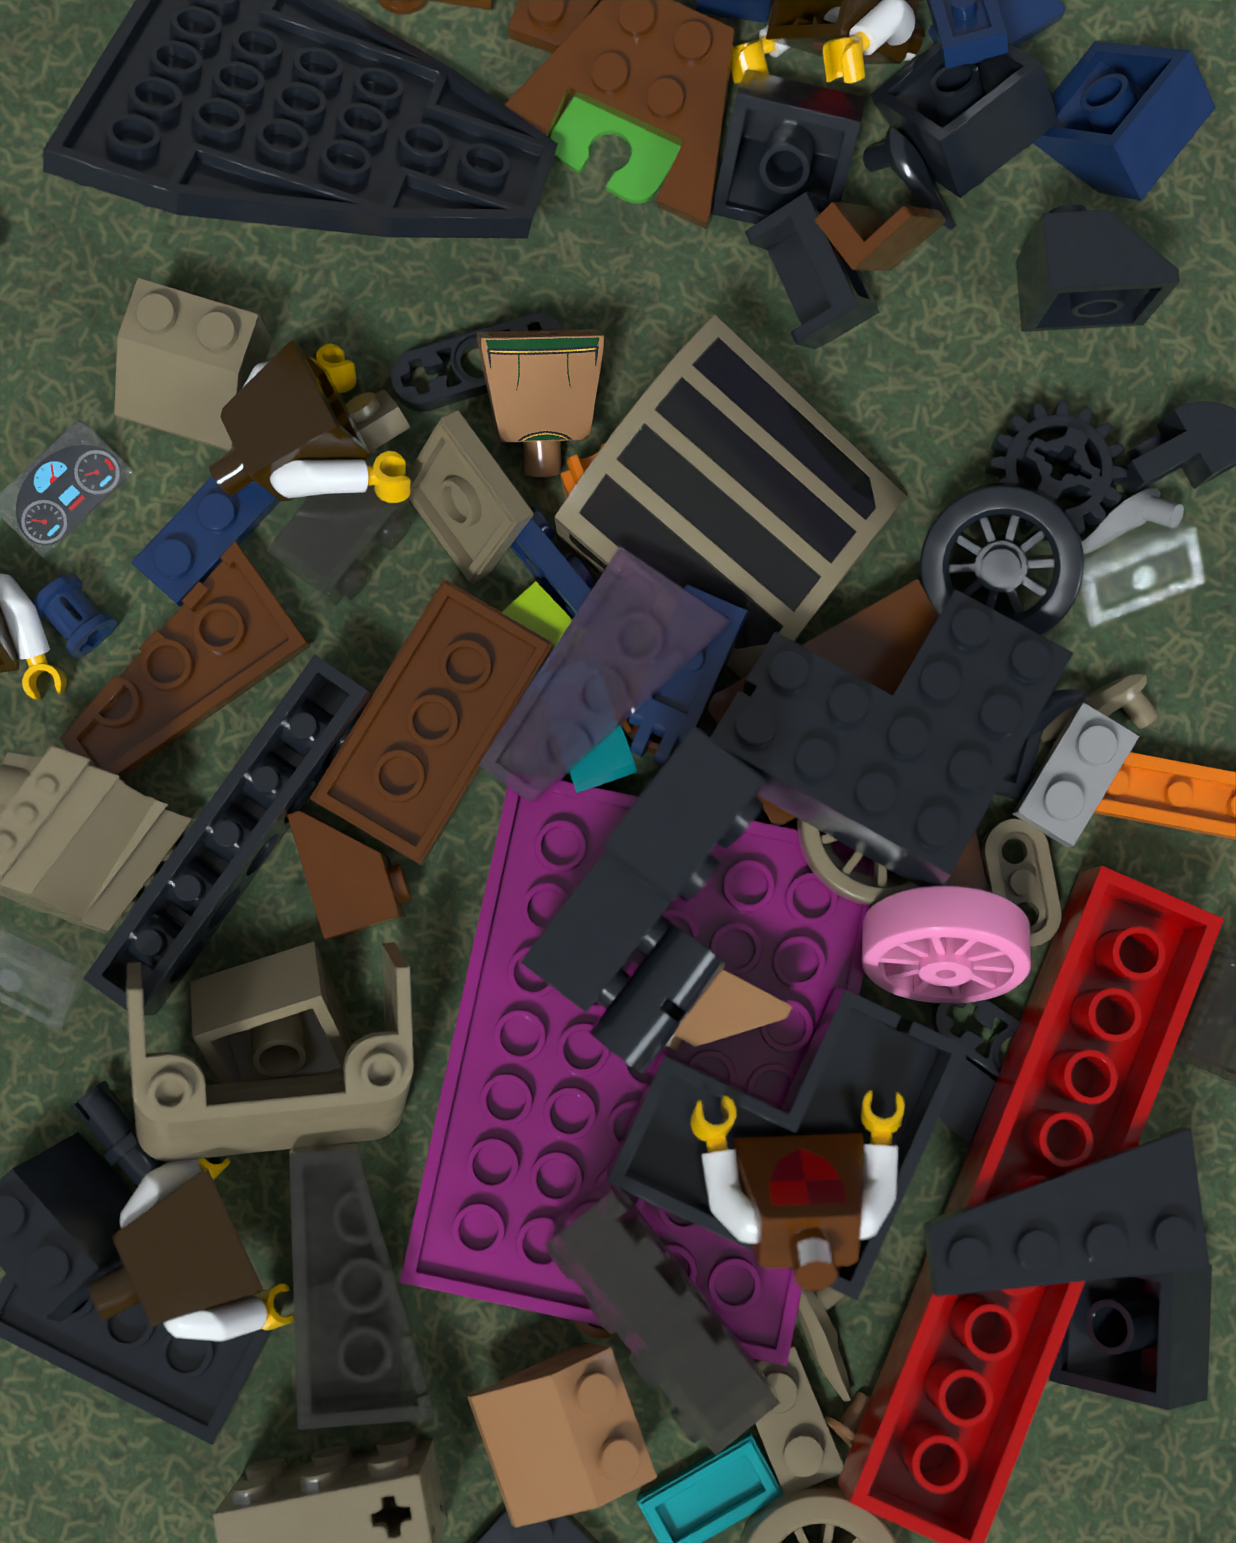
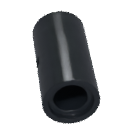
[589,923,726,1074]

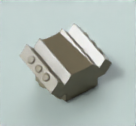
[0,746,193,934]

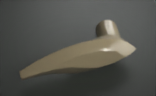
[1041,674,1159,742]
[797,1287,852,1401]

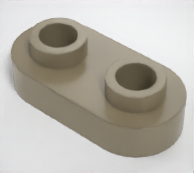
[980,819,1061,946]

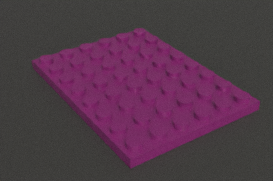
[400,770,873,1366]

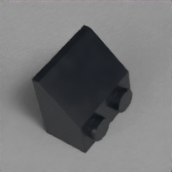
[870,42,1059,198]
[712,69,866,224]
[1016,204,1180,332]
[0,1132,134,1322]
[1049,1264,1212,1410]

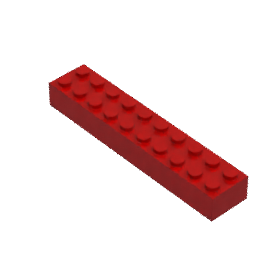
[837,866,1224,1543]

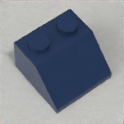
[1033,41,1216,201]

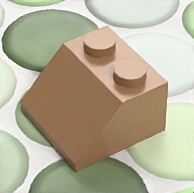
[467,1342,657,1527]

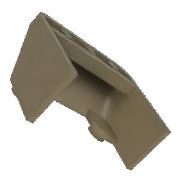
[127,942,413,1161]

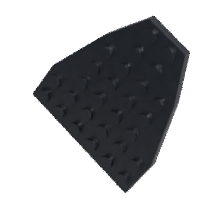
[43,0,558,239]

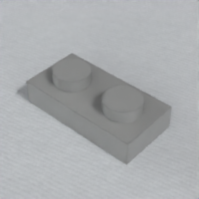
[1012,702,1139,848]

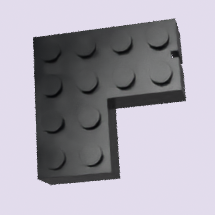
[710,589,1073,887]
[520,727,765,1013]
[607,988,970,1301]

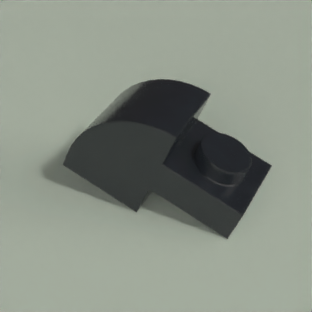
[1120,401,1236,497]

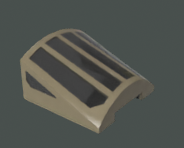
[555,315,907,680]

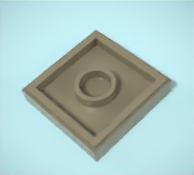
[406,411,534,584]

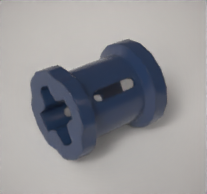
[33,573,117,658]

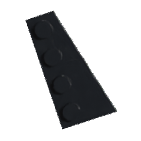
[923,1127,1210,1296]

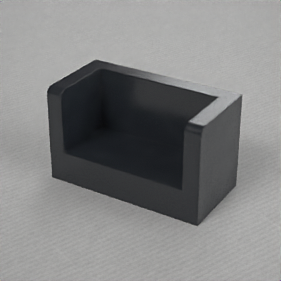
[745,192,880,349]

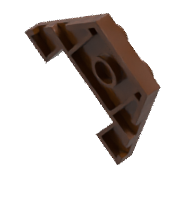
[505,0,735,230]

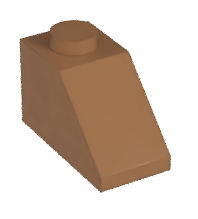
[666,970,793,1051]

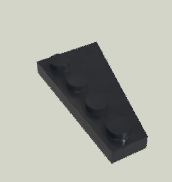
[0,1274,273,1445]

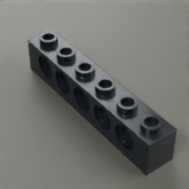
[83,654,373,1016]

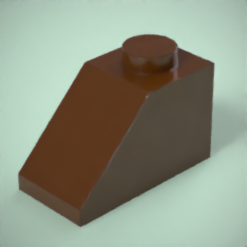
[287,811,412,940]

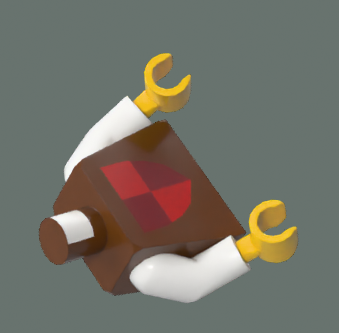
[691,1090,905,1291]

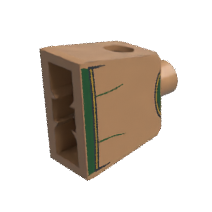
[477,329,604,477]

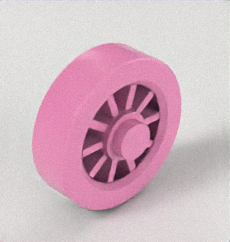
[862,885,1031,1003]

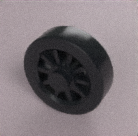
[920,482,1084,635]

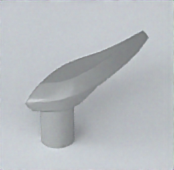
[1082,488,1184,555]

